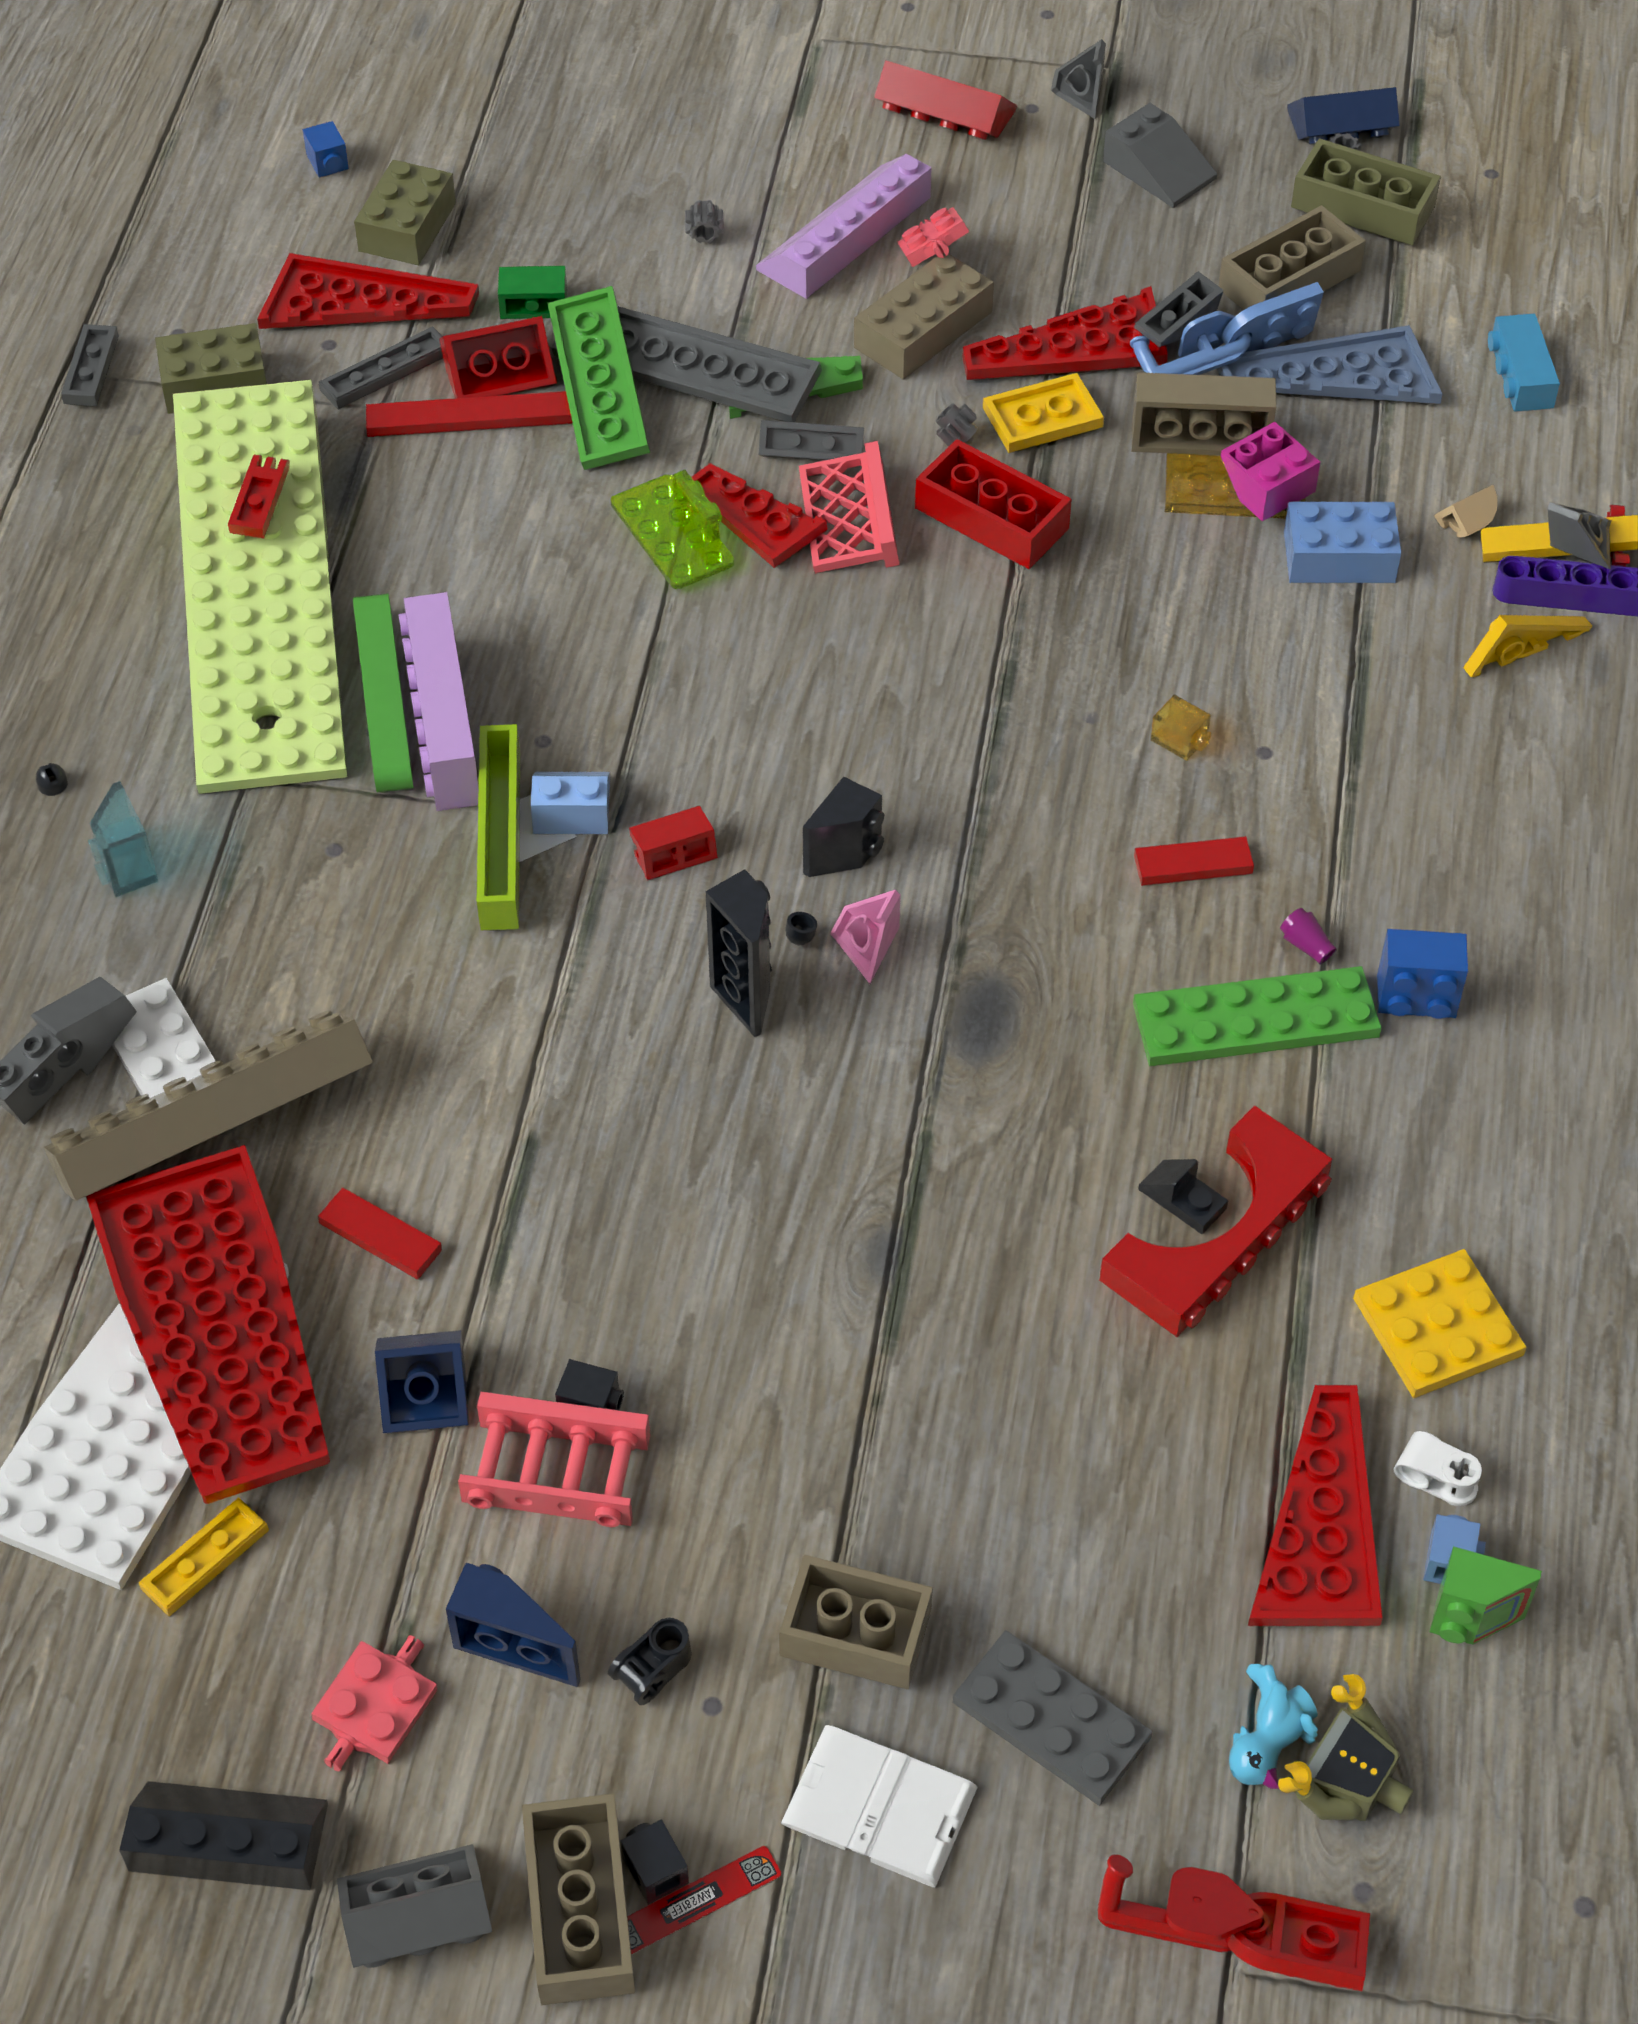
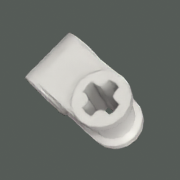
[1394,1431,1482,1507]

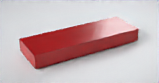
[1134,836,1254,886]
[318,1187,442,1280]

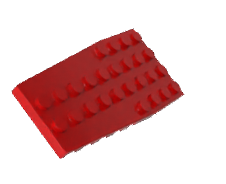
[86,1145,330,1504]

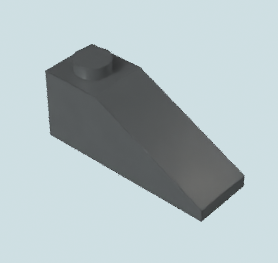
[1134,271,1224,347]

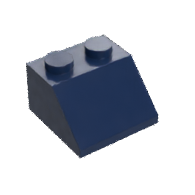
[375,1330,468,1433]

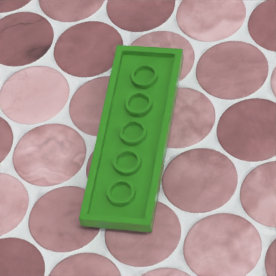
[548,286,650,470]
[1133,966,1381,1066]

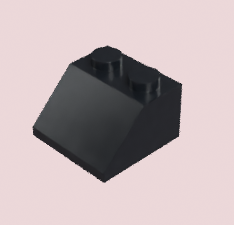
[803,776,885,877]

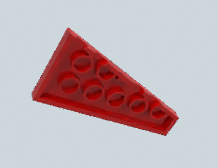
[1248,1385,1383,1626]

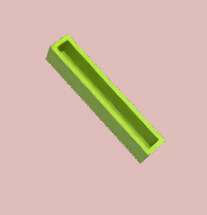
[477,724,520,930]

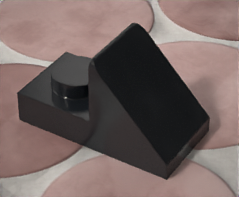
[1138,1159,1228,1234]

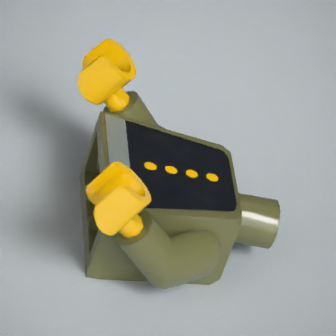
[1278,1674,1414,1821]

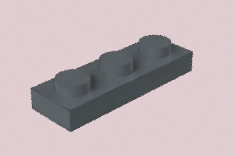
[61,324,119,406]
[758,420,864,460]

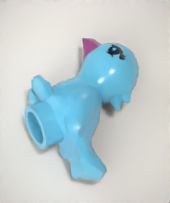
[1229,1664,1318,1789]

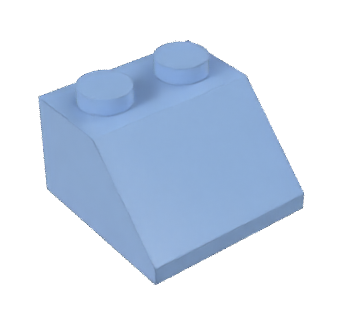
[531,772,610,834]

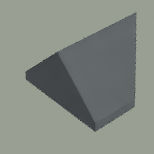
[1051,39,1106,119]
[1547,502,1612,570]

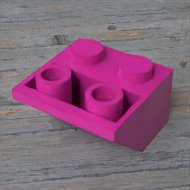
[1221,422,1321,522]

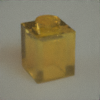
[1151,694,1211,761]

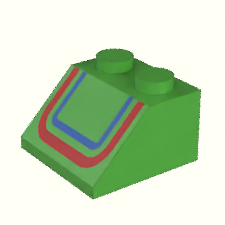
[1429,1546,1542,1645]

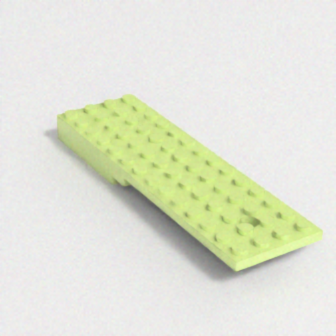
[173,380,347,794]

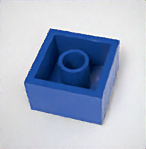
[1377,929,1468,1019]

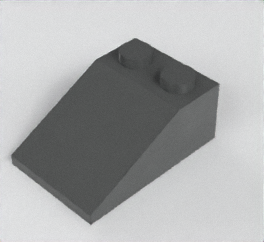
[1103,103,1217,208]

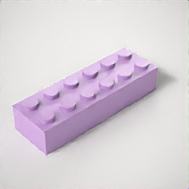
[399,592,479,811]

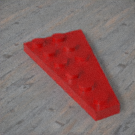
[257,253,479,329]
[962,286,1168,380]

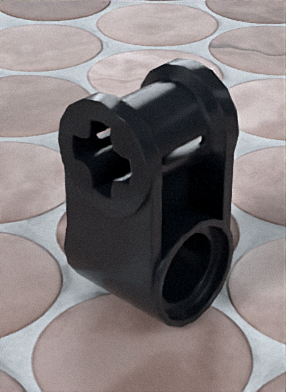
[608,1617,692,1705]

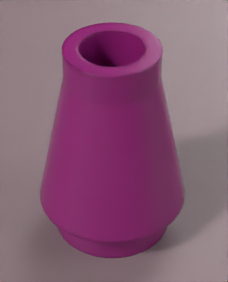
[1280,908,1337,965]

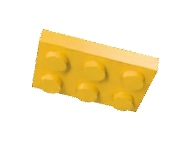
[983,373,1104,453]

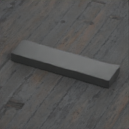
[319,326,443,409]

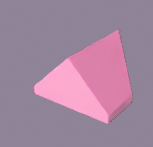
[830,890,900,984]

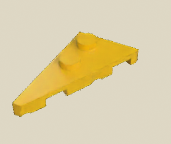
[1463,615,1592,677]

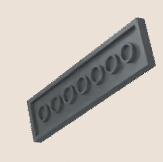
[551,306,822,422]

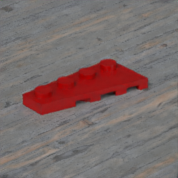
[684,463,828,568]

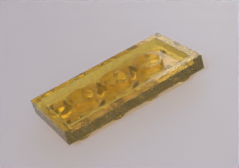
[1165,453,1306,519]

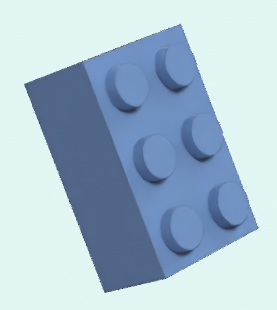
[1284,502,1401,583]

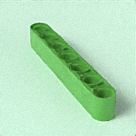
[353,593,414,793]

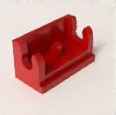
[629,805,718,881]

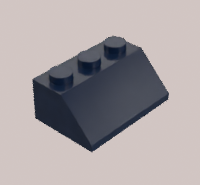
[1287,87,1400,144]

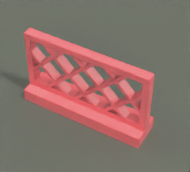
[799,441,900,573]

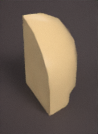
[1434,485,1497,537]

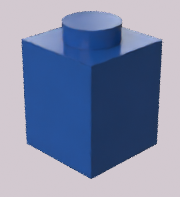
[302,121,349,178]

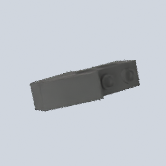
[0,977,137,1125]

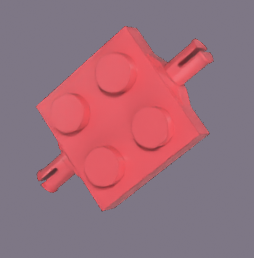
[898,207,969,267]
[311,1635,437,1772]

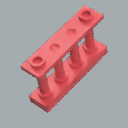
[458,1392,650,1527]

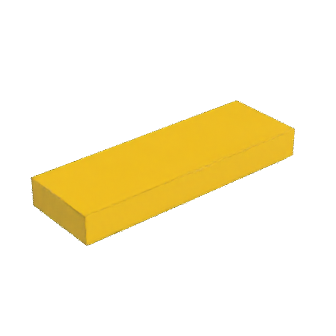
[138,1497,269,1617]

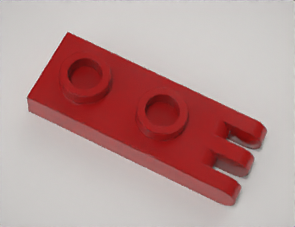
[228,454,290,539]

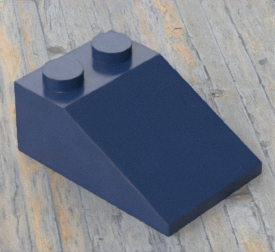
[446,1563,581,1687]

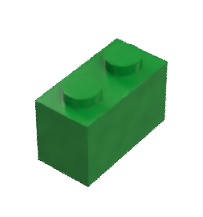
[498,266,567,319]

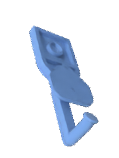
[1130,282,1324,375]

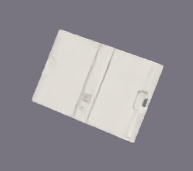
[781,1725,978,1888]

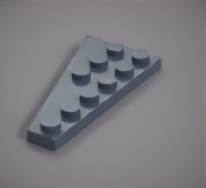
[1217,325,1443,404]

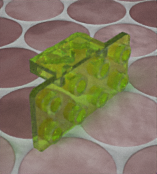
[611,469,734,589]

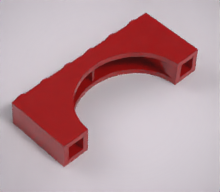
[1099,1105,1332,1337]

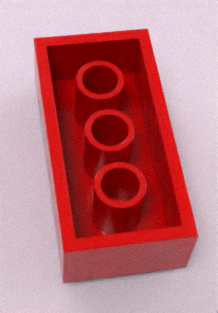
[915,439,1072,569]

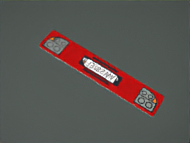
[628,1846,781,1955]

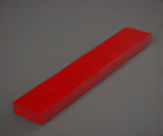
[366,391,572,437]

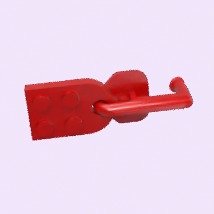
[1097,1854,1370,1992]

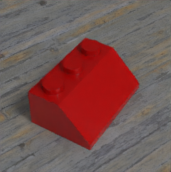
[439,316,557,398]

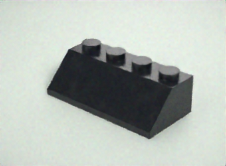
[706,869,772,1037]
[119,1781,328,1891]

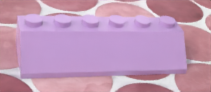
[756,154,931,299]

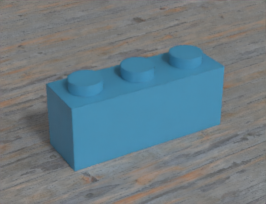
[1488,313,1560,412]

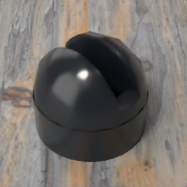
[36,763,68,796]
[785,912,817,946]

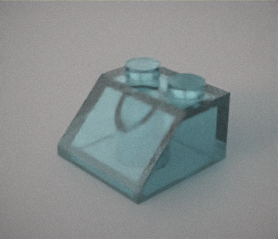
[88,781,158,897]

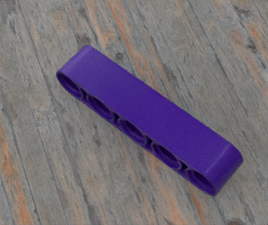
[1492,556,1638,617]

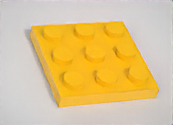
[1353,1249,1527,1399]

